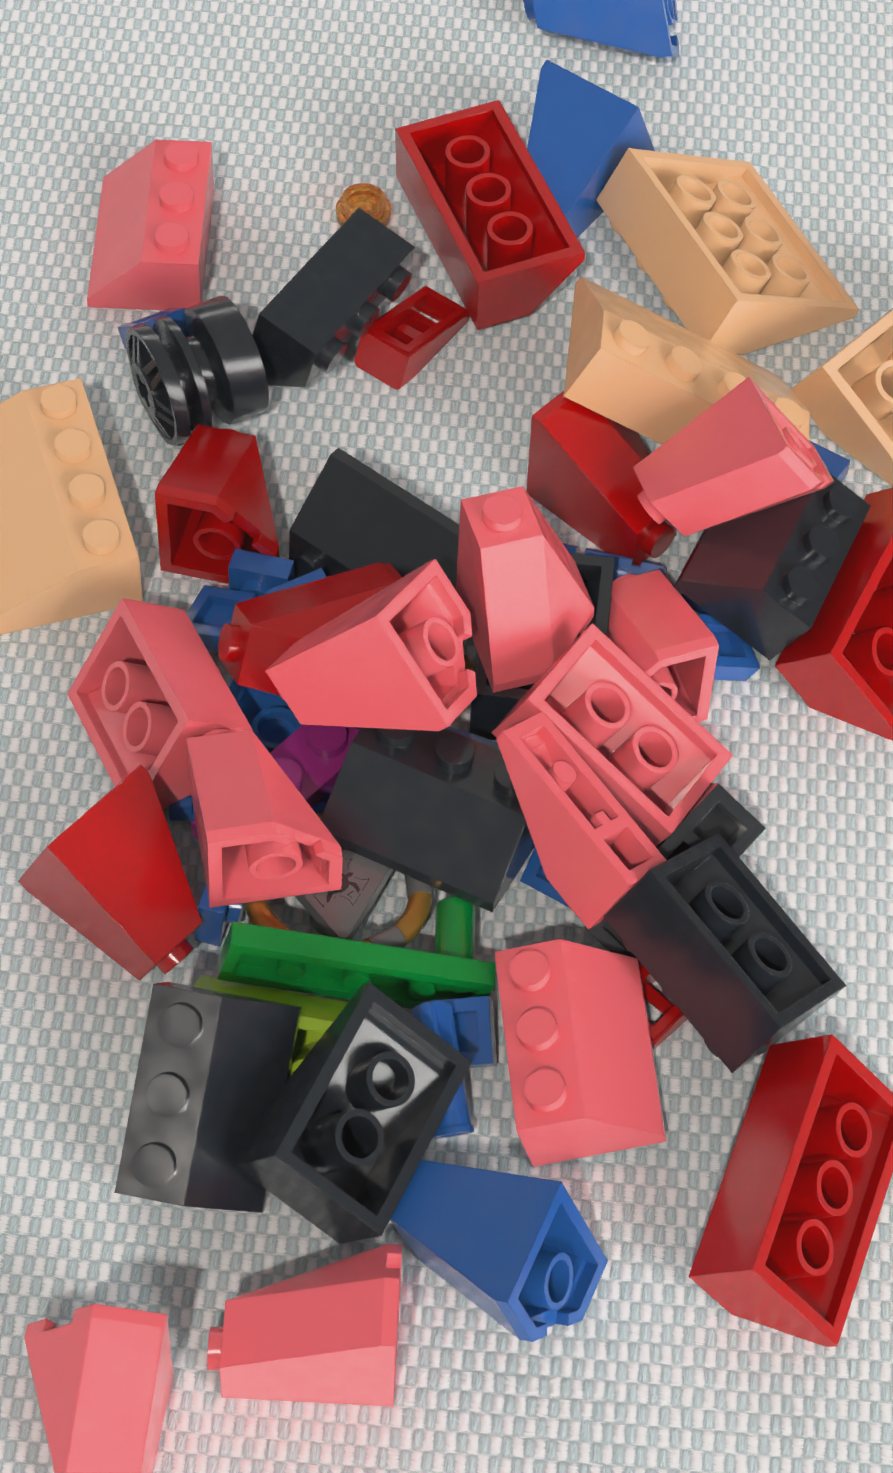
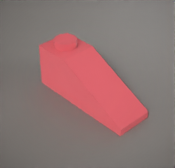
[496,712,667,930]

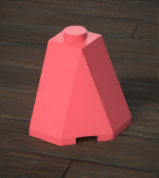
[633,377,834,537]
[456,486,595,693]
[265,559,477,731]
[607,569,719,722]
[186,729,343,908]
[207,1244,402,1407]
[24,1304,173,1473]

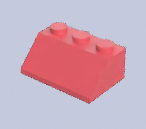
[87,139,214,310]
[67,598,253,809]
[491,623,733,847]
[494,939,667,1167]

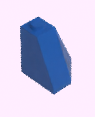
[523,0,680,59]
[527,60,655,238]
[390,1160,608,1342]

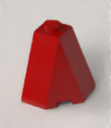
[526,391,675,565]
[155,424,280,584]
[218,562,402,696]
[18,764,202,980]

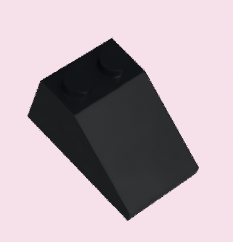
[234,982,472,1244]

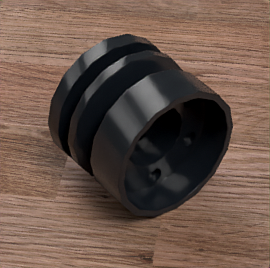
[126,295,269,446]

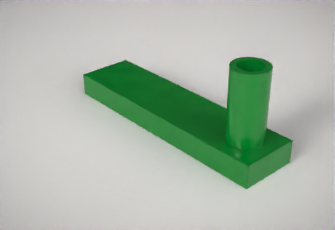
[217,897,495,1009]

